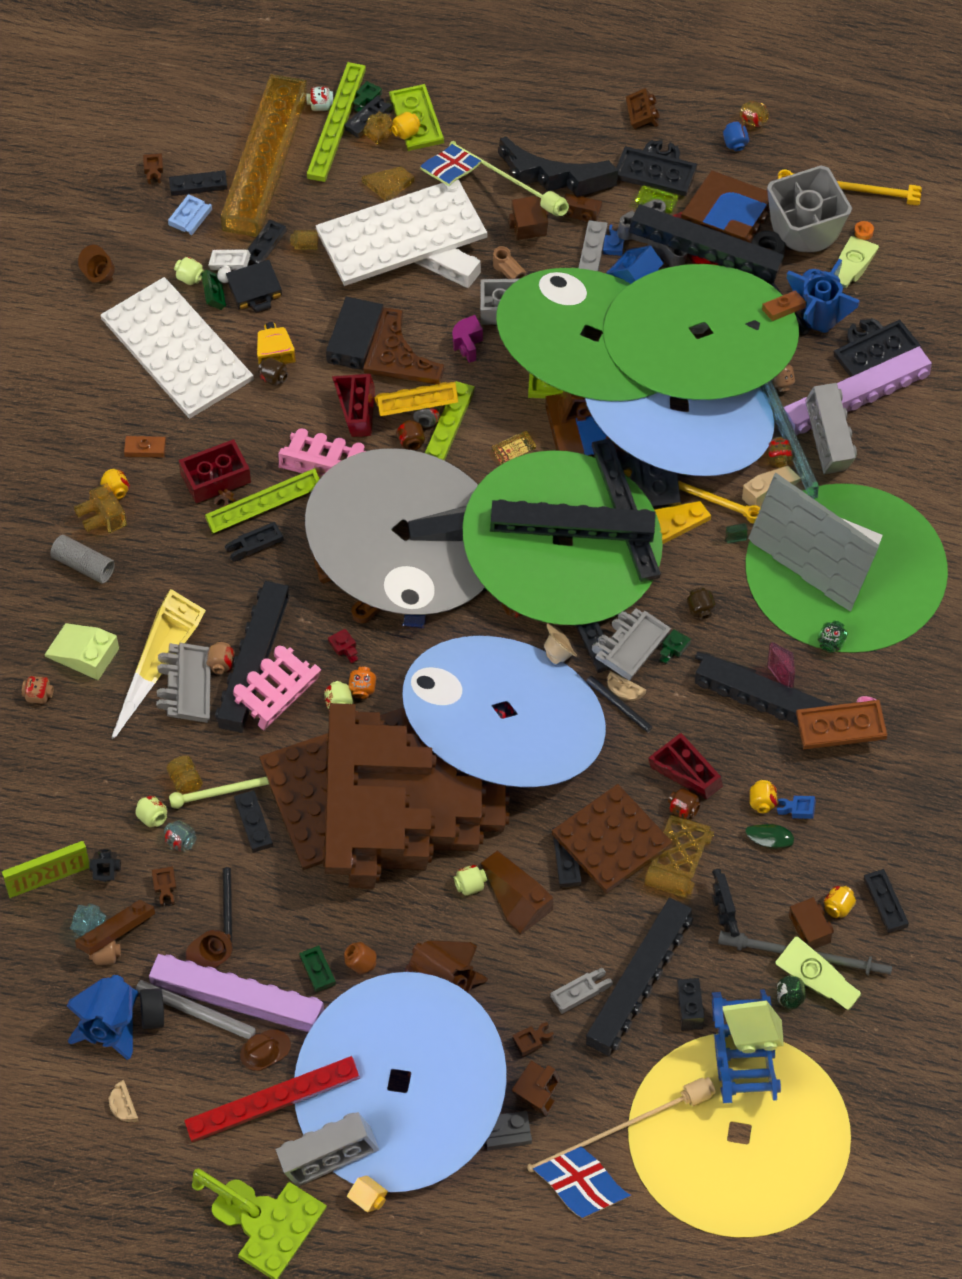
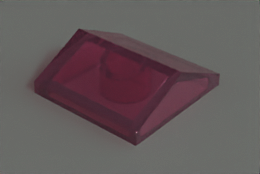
[767,642,795,688]

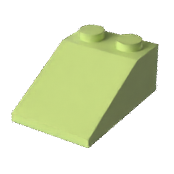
[45,623,119,680]
[723,1000,784,1053]

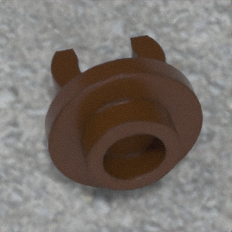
[214,488,236,507]

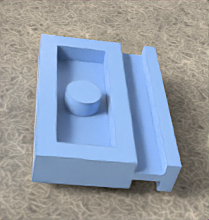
[168,194,212,235]

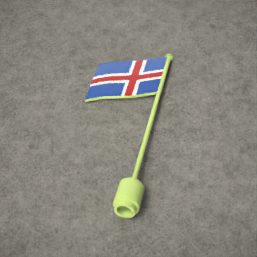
[420,141,569,216]

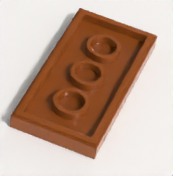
[796,700,887,750]

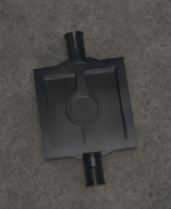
[712,869,740,937]

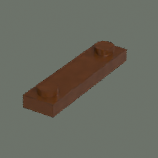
[75,900,155,955]

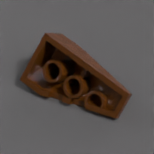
[481,851,553,935]

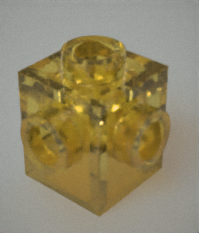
[364,111,393,145]

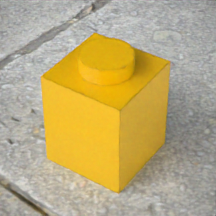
[347,1175,388,1212]

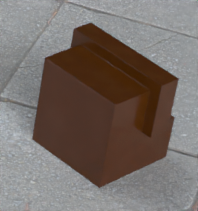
[508,196,548,240]
[512,1060,561,1116]

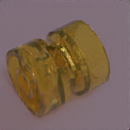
[166,756,203,795]

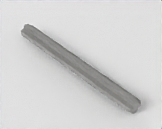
[136,980,256,1039]

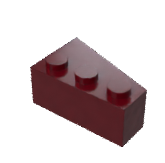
[332,374,375,437]
[648,733,723,799]

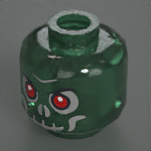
[817,620,848,653]

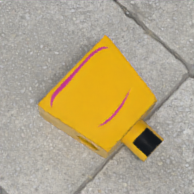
[257,322,296,365]

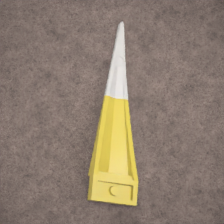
[112,589,206,739]

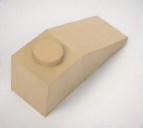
[742,466,801,508]

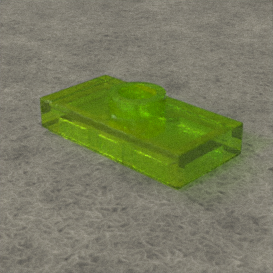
[636,185,678,214]

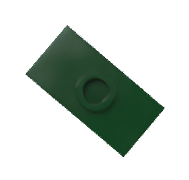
[201,270,226,310]
[299,945,336,993]

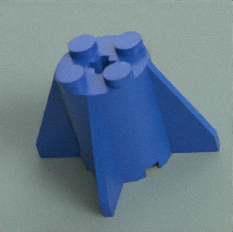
[787,259,860,333]
[67,975,139,1060]

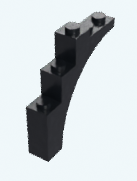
[498,136,618,197]

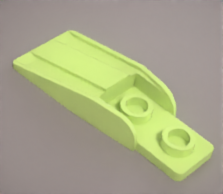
[838,236,879,288]
[776,937,861,1010]

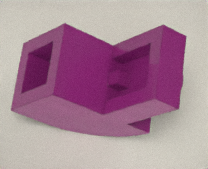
[452,315,483,363]

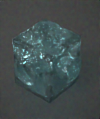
[70,904,106,937]

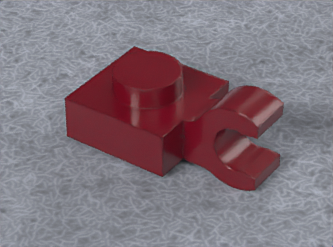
[328,629,359,664]

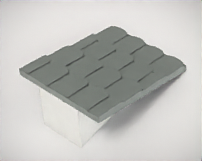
[748,472,883,612]

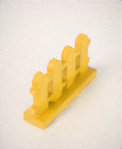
[374,382,458,416]

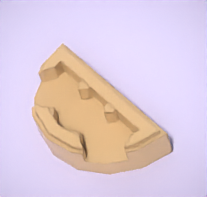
[607,671,646,701]
[109,1080,138,1122]

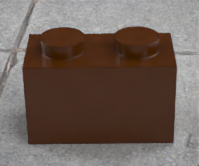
[789,897,834,949]

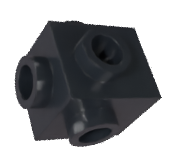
[89,849,121,882]

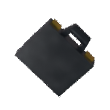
[226,260,282,313]

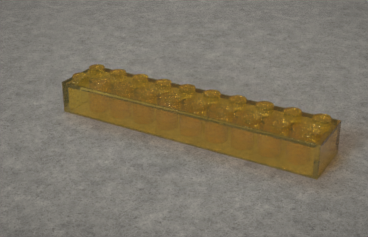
[221,74,308,237]

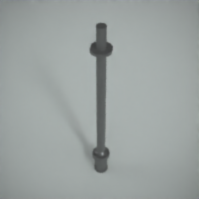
[718,930,892,976]

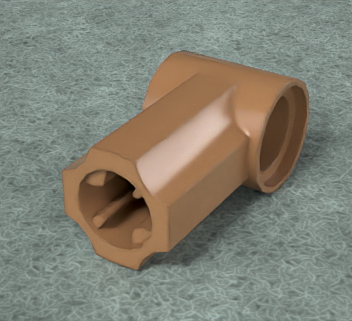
[493,246,526,279]

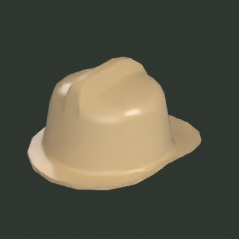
[544,623,577,664]

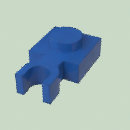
[603,225,624,256]
[777,796,816,819]

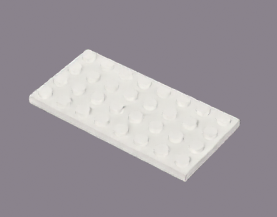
[316,179,487,286]
[101,277,254,419]

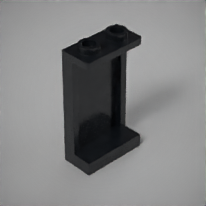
[326,296,384,370]

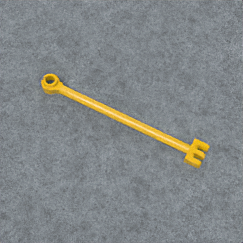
[777,170,922,205]
[623,469,760,524]

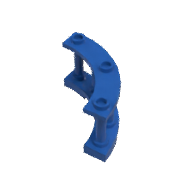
[712,990,781,1103]

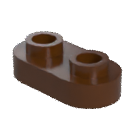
[351,600,382,623]

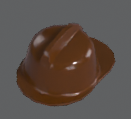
[78,244,115,283]
[186,930,233,968]
[240,1029,291,1071]

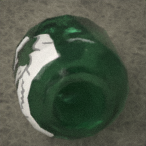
[776,976,806,1009]

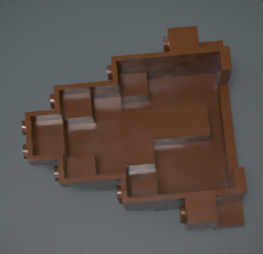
[323,703,509,889]

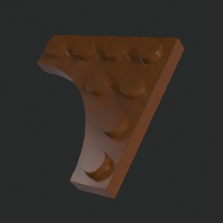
[363,308,445,384]

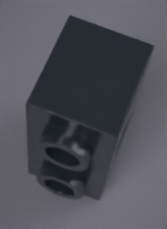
[676,978,704,1031]

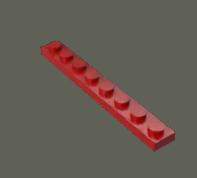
[184,1056,360,1142]

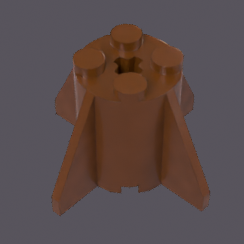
[405,940,488,993]

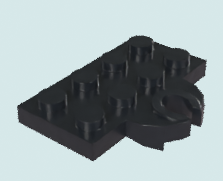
[616,140,697,196]
[833,317,921,377]
[620,453,681,509]

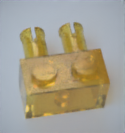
[73,483,127,533]

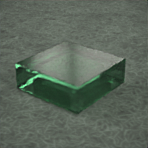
[725,523,748,544]

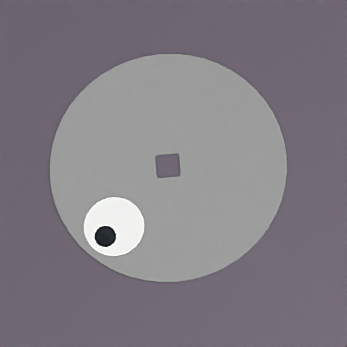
[305,449,485,615]

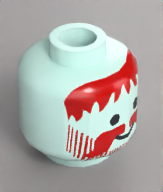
[307,87,333,111]

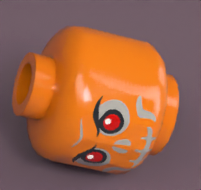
[348,667,376,699]

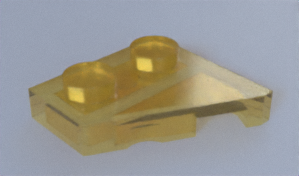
[362,166,415,202]

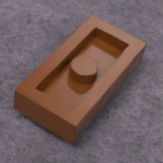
[762,290,806,321]
[124,436,166,458]

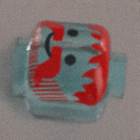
[164,820,197,852]

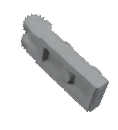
[550,968,613,1014]

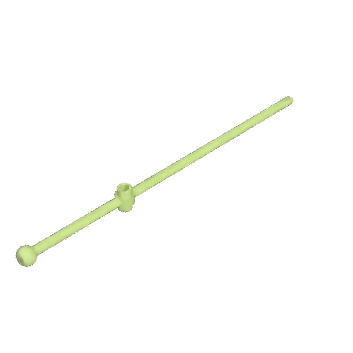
[169,777,269,809]

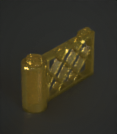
[645,815,714,897]

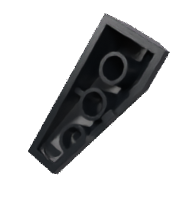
[408,506,467,541]

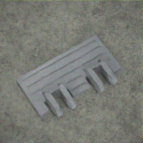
[592,608,671,681]
[157,643,210,723]

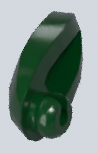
[746,824,794,849]

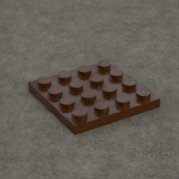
[552,784,673,893]

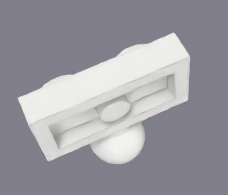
[208,250,251,283]

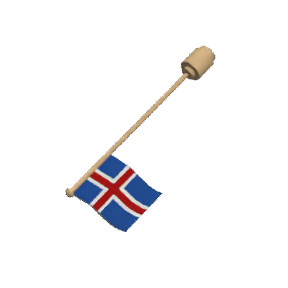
[527,1077,716,1219]

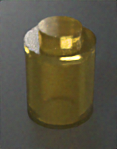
[290,230,318,249]

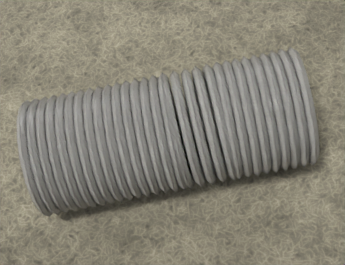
[50,535,115,583]

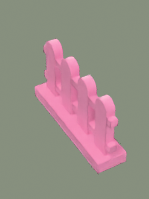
[279,428,366,478]
[233,646,321,731]

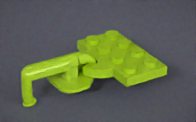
[192,1169,327,1279]

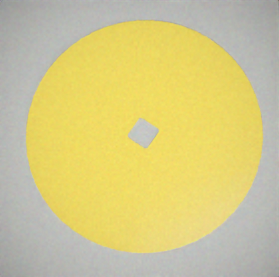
[628,1034,851,1238]

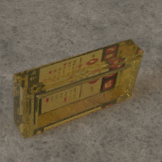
[492,430,536,464]

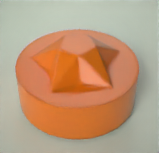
[854,221,874,240]

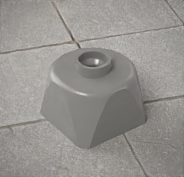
[767,165,852,252]

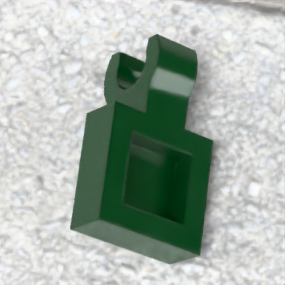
[353,81,382,112]
[659,629,691,664]

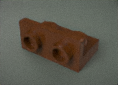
[626,88,660,129]
[563,193,602,222]

